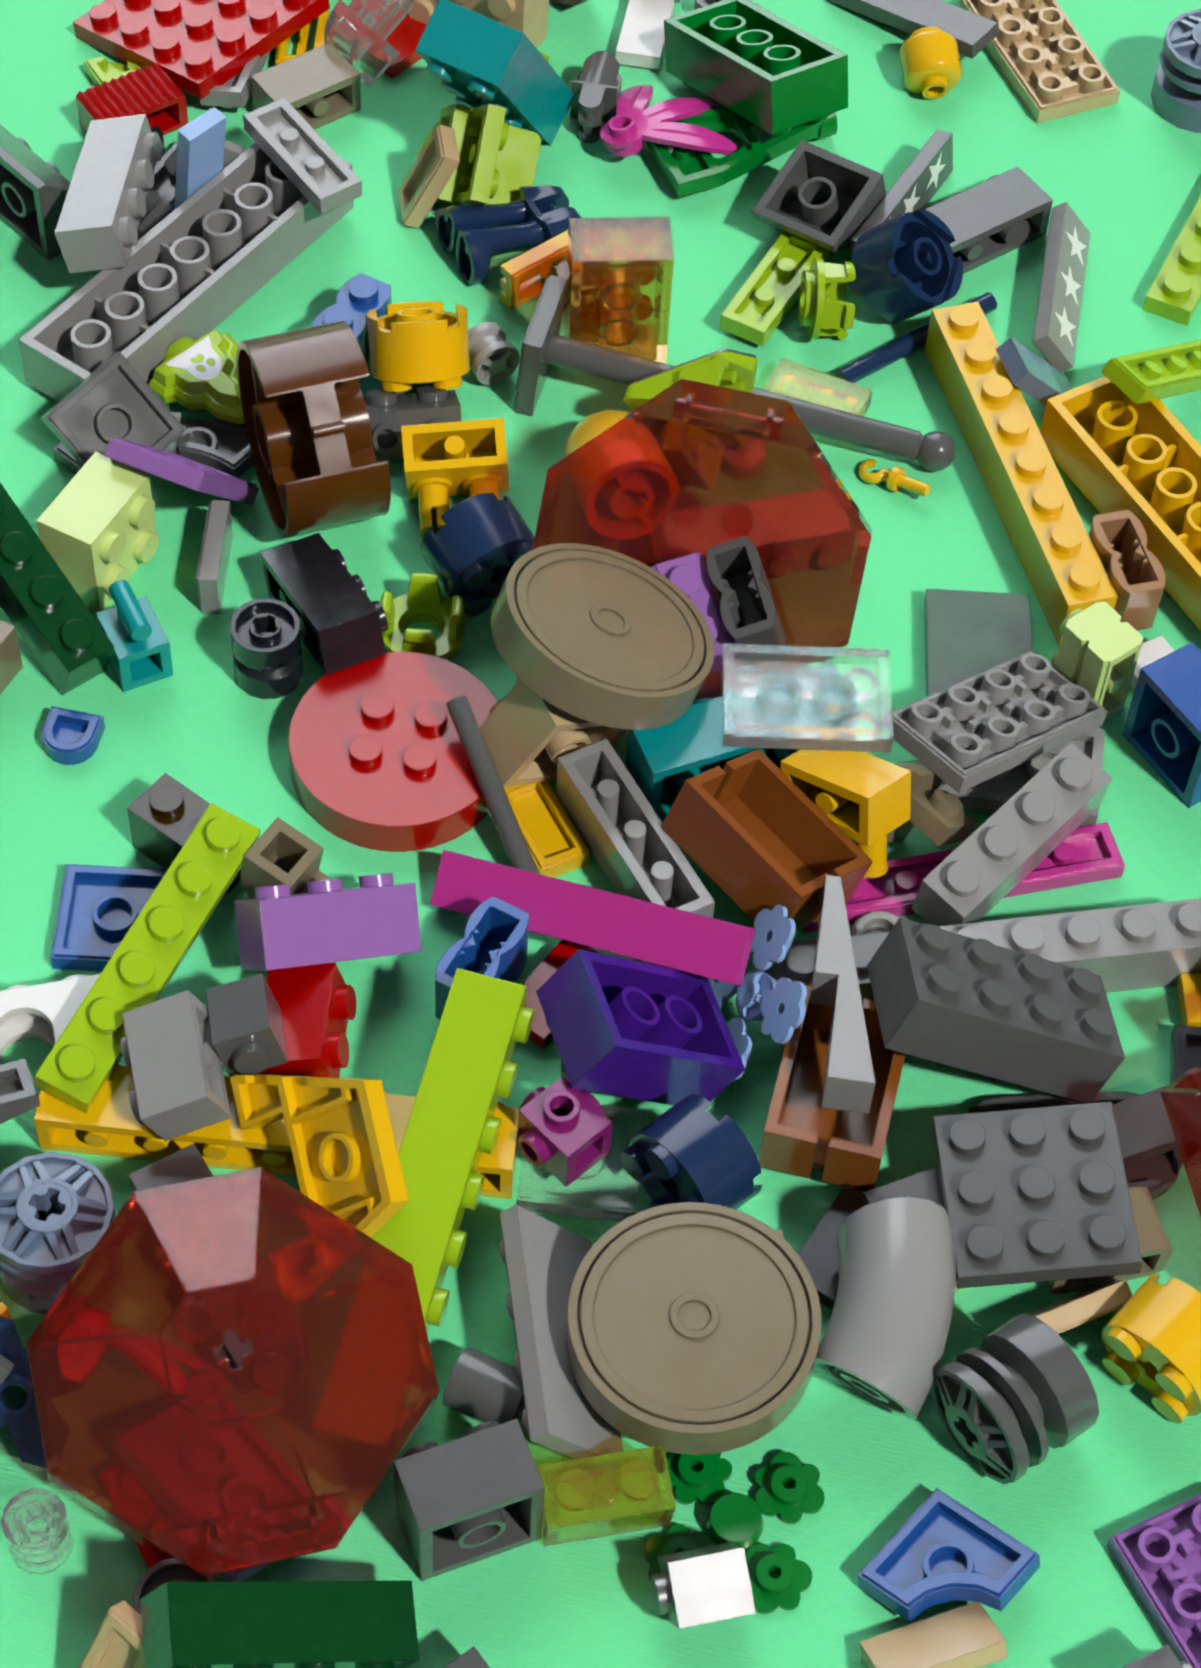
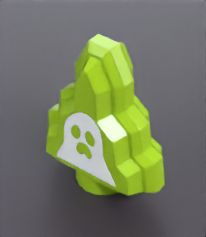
[149,330,245,425]

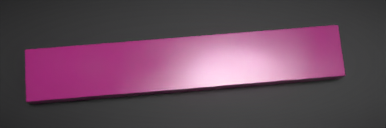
[803,822,1125,933]
[430,850,756,986]

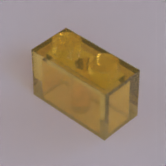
[537,1445,676,1546]

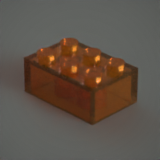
[565,217,674,363]

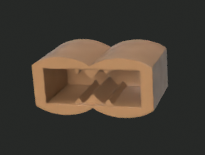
[1089,510,1166,630]

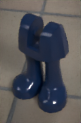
[435,185,586,286]

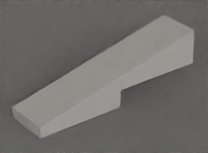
[809,875,876,1114]

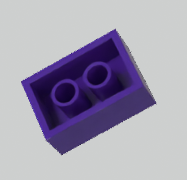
[536,949,745,1105]

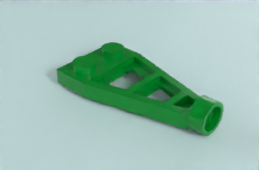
[644,108,838,198]

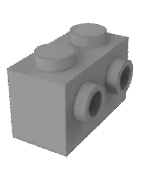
[120,990,231,1141]

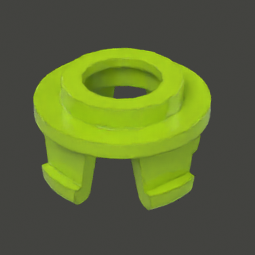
[798,258,856,340]
[380,573,465,659]

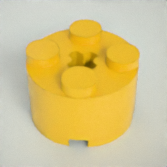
[367,301,470,392]
[1102,1274,1201,1424]

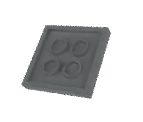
[932,1101,1143,1289]

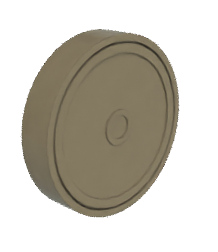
[491,543,715,730]
[566,1202,822,1455]

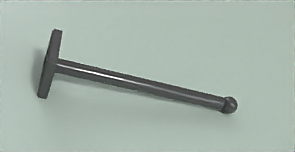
[514,274,956,471]

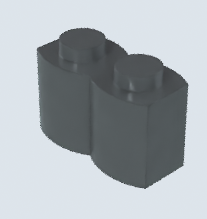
[706,536,786,667]

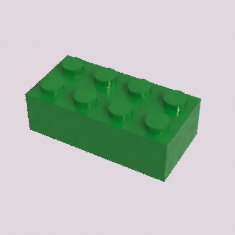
[664,0,848,135]

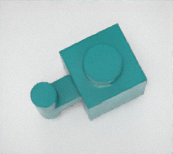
[96,580,173,692]

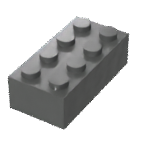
[867,917,1125,1103]

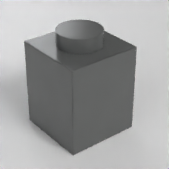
[206,973,288,1077]

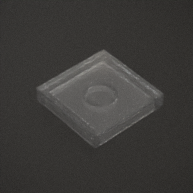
[516,1105,647,1222]

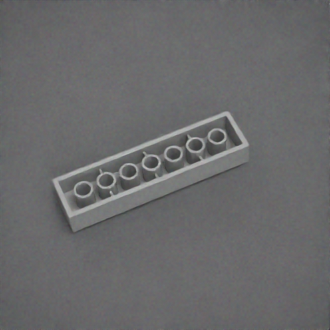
[19,142,354,402]

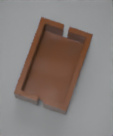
[661,748,873,932]
[759,984,906,1192]

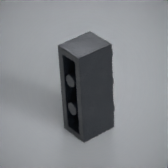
[260,533,388,675]

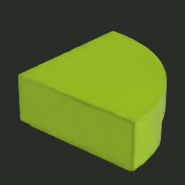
[83,57,141,86]

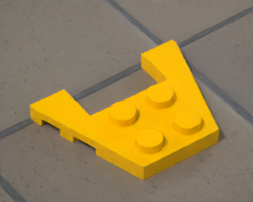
[230,1074,409,1306]

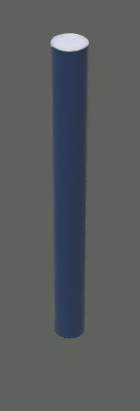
[834,292,997,388]

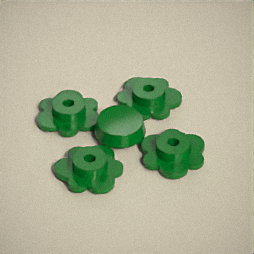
[644,1452,825,1614]

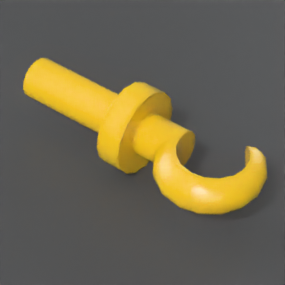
[858,459,931,497]

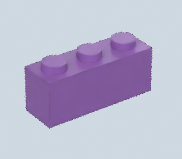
[234,873,422,971]

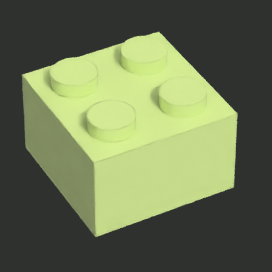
[36,452,159,612]

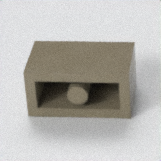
[251,43,361,130]

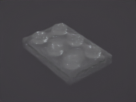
[721,643,893,753]

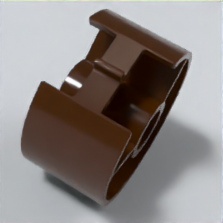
[236,321,391,537]

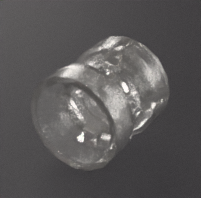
[1,1488,74,1574]

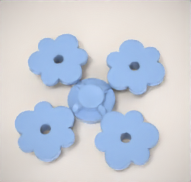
[707,905,807,1080]

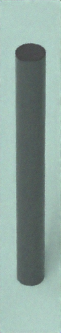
[446,696,539,874]

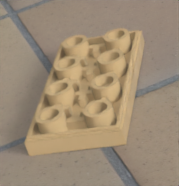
[959,0,1120,123]

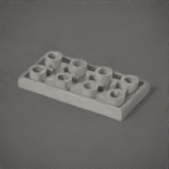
[881,651,1108,793]
[499,1204,625,1472]

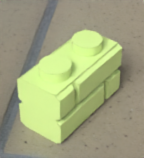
[1051,601,1144,721]

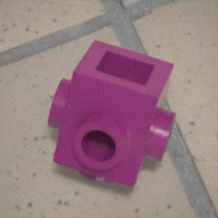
[517,1076,612,1187]

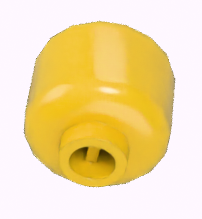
[900,27,962,99]

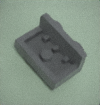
[364,385,461,462]

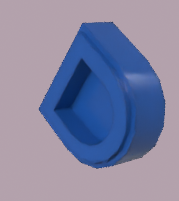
[42,706,105,765]

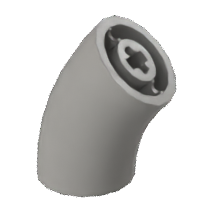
[815,1196,956,1419]

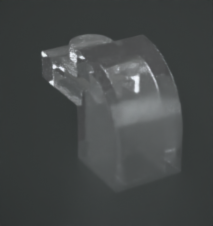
[324,0,415,88]

